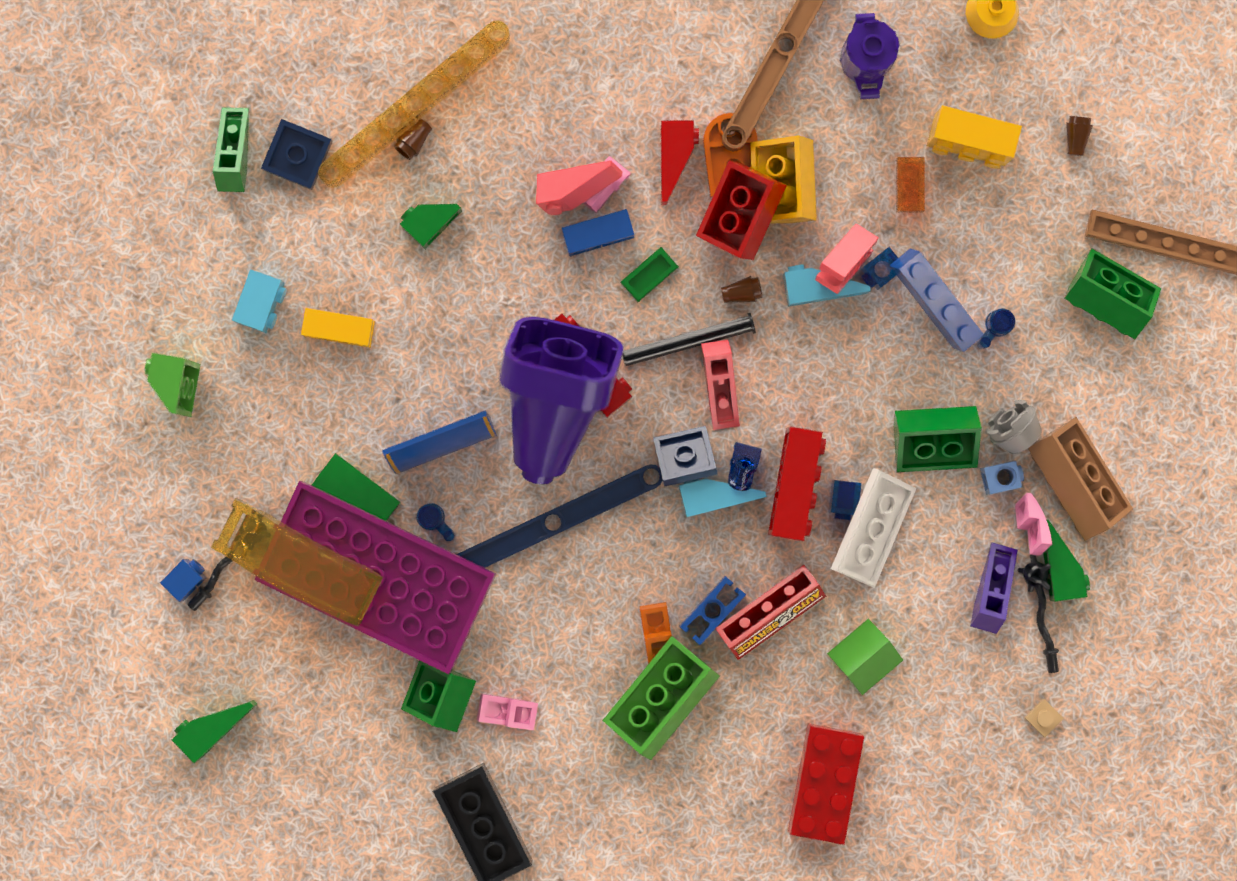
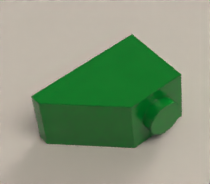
[400,204,462,249]

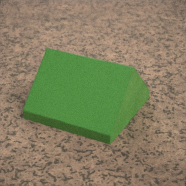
[827,619,903,695]

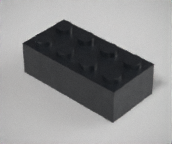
[433,763,533,881]

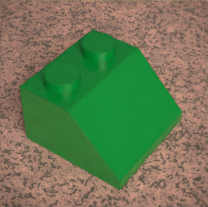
[401,660,476,732]

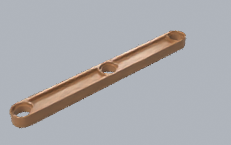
[722,0,824,151]

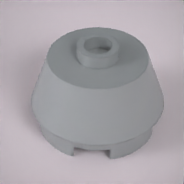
[986,400,1042,454]

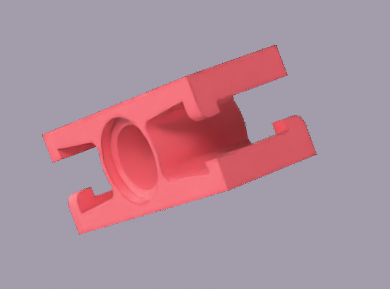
[815,224,879,294]

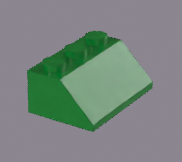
[1064,248,1161,340]
[894,406,982,472]

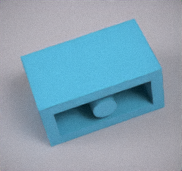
[232,269,287,333]

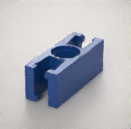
[562,209,634,257]
[679,576,746,645]

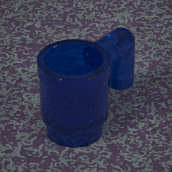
[977,308,1016,349]
[417,503,456,541]

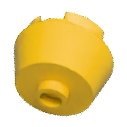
[966,0,1019,39]

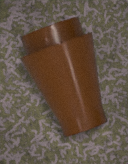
[1066,116,1093,156]
[394,119,432,160]
[721,276,763,303]

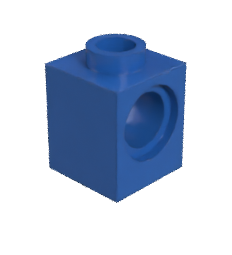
[160,559,207,602]

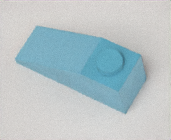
[783,265,871,307]
[679,479,767,517]

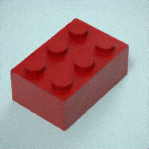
[696,161,787,260]

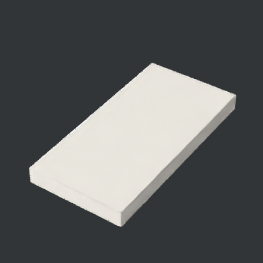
[831,468,916,588]

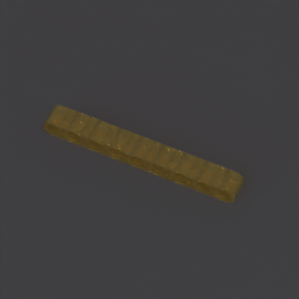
[318,20,510,188]

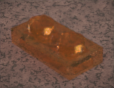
[896,157,925,212]

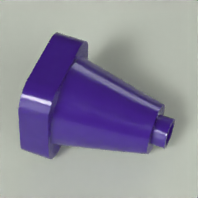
[499,317,624,485]

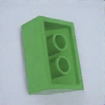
[145,353,201,417]

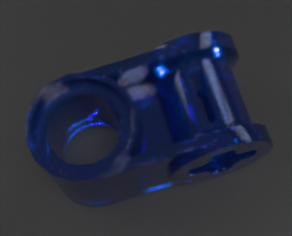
[728,442,762,491]

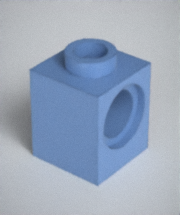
[980,461,1024,495]

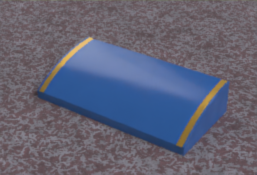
[382,411,497,474]

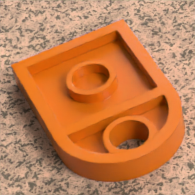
[703,113,758,197]

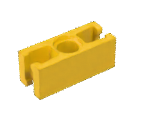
[301,308,375,348]

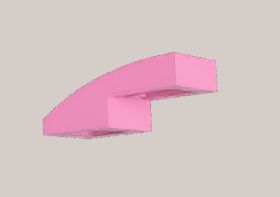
[1015,493,1052,556]
[477,693,538,730]

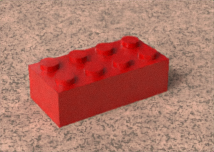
[768,426,826,541]
[788,723,864,845]

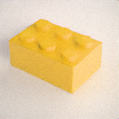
[927,105,1022,169]

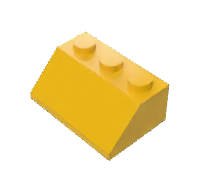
[750,135,817,223]

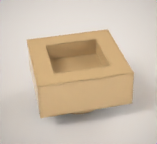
[1024,699,1064,737]

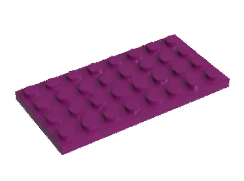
[254,481,496,674]

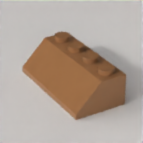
[1028,417,1133,541]

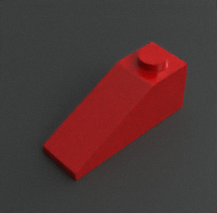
[661,120,699,205]

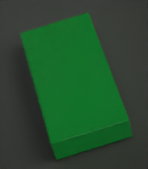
[620,247,679,303]

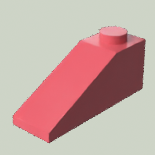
[536,160,623,215]
[701,340,740,430]

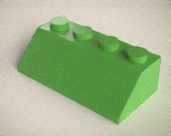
[602,636,720,760]

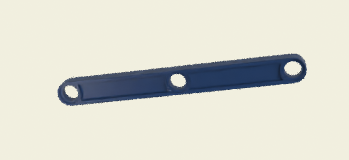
[456,464,663,568]

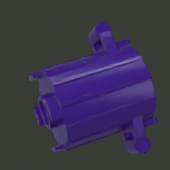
[840,13,900,100]

